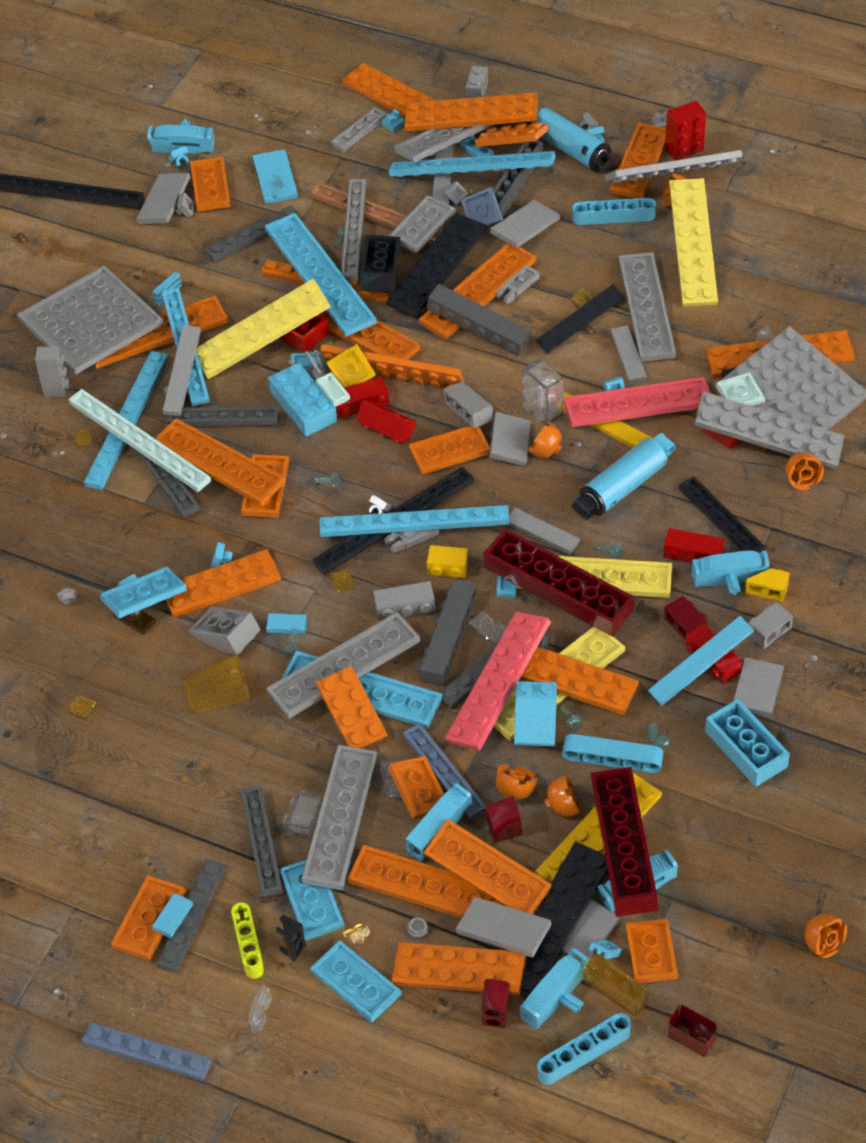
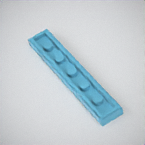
[648,616,754,706]

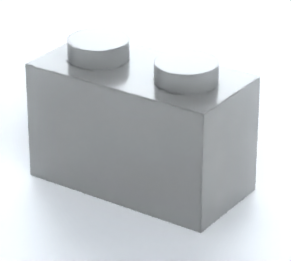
[465,66,488,98]
[748,602,793,649]

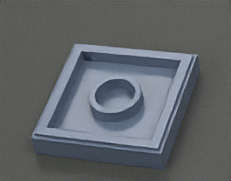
[461,187,503,226]

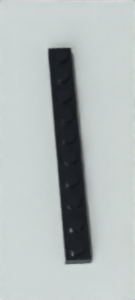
[0,173,144,209]
[312,467,474,575]

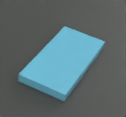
[253,149,298,204]
[100,567,187,618]
[278,860,345,941]
[310,940,402,1023]

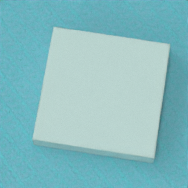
[716,372,765,406]

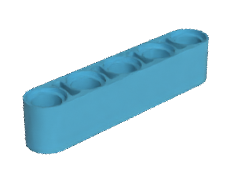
[572,198,656,225]
[562,734,664,773]
[537,1013,631,1085]

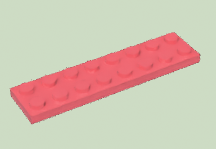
[563,377,711,427]
[445,612,551,751]

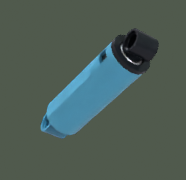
[525,108,619,171]
[571,433,676,520]

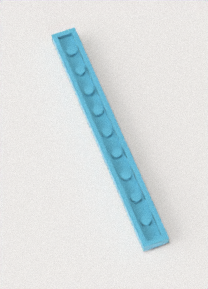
[389,151,555,177]
[84,351,168,490]
[320,505,510,537]

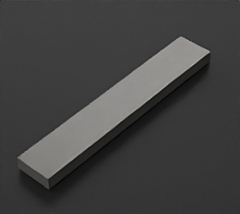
[163,325,201,416]

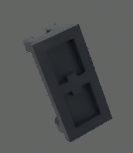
[276,914,306,962]

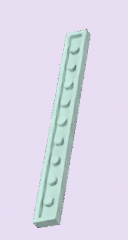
[69,389,211,492]

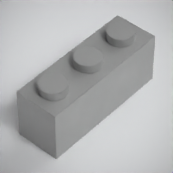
[35,347,69,397]
[443,381,493,429]
[373,581,435,621]

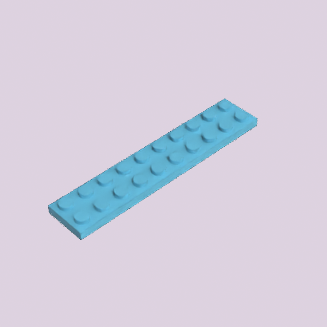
[265,213,377,337]

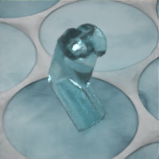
[648,723,669,748]

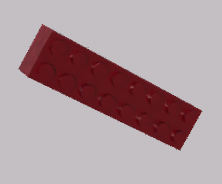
[483,528,634,637]
[590,767,659,917]

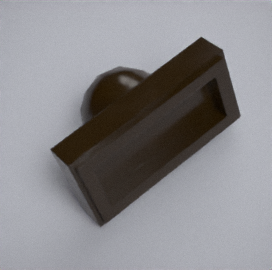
[113,609,156,635]

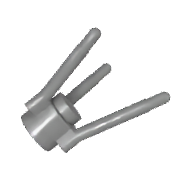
[289,349,329,382]

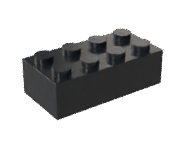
[360,235,401,293]

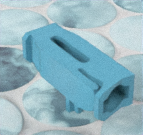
[147,119,214,154]
[691,551,769,595]
[406,783,473,862]
[597,850,678,912]
[520,948,589,1030]

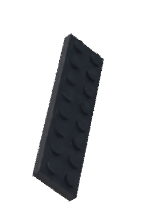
[386,214,487,317]
[518,841,607,999]

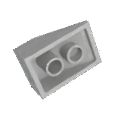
[188,607,260,655]

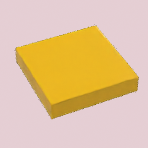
[326,344,376,388]

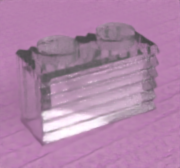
[283,790,322,839]

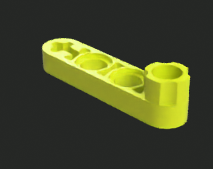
[231,902,264,979]

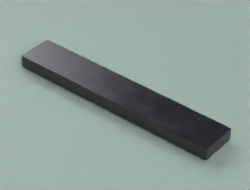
[536,284,624,354]
[679,476,765,553]

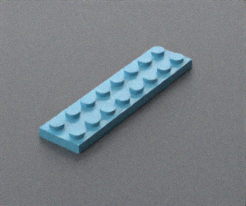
[282,650,443,729]

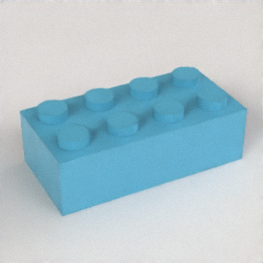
[268,363,337,437]
[705,699,790,787]

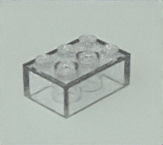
[522,358,563,425]

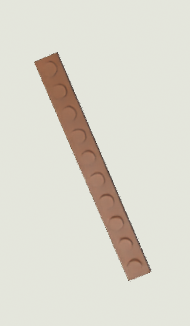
[310,182,443,244]

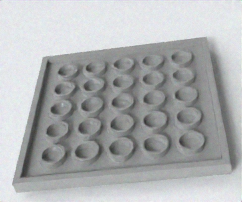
[17,266,164,374]
[715,326,866,430]

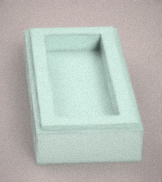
[316,373,350,407]

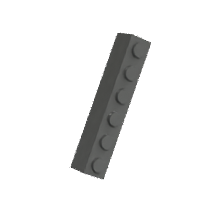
[493,140,543,218]
[427,284,531,356]
[418,579,477,687]

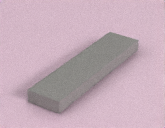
[330,107,387,153]
[611,326,647,384]
[508,508,580,555]

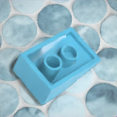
[514,681,557,746]

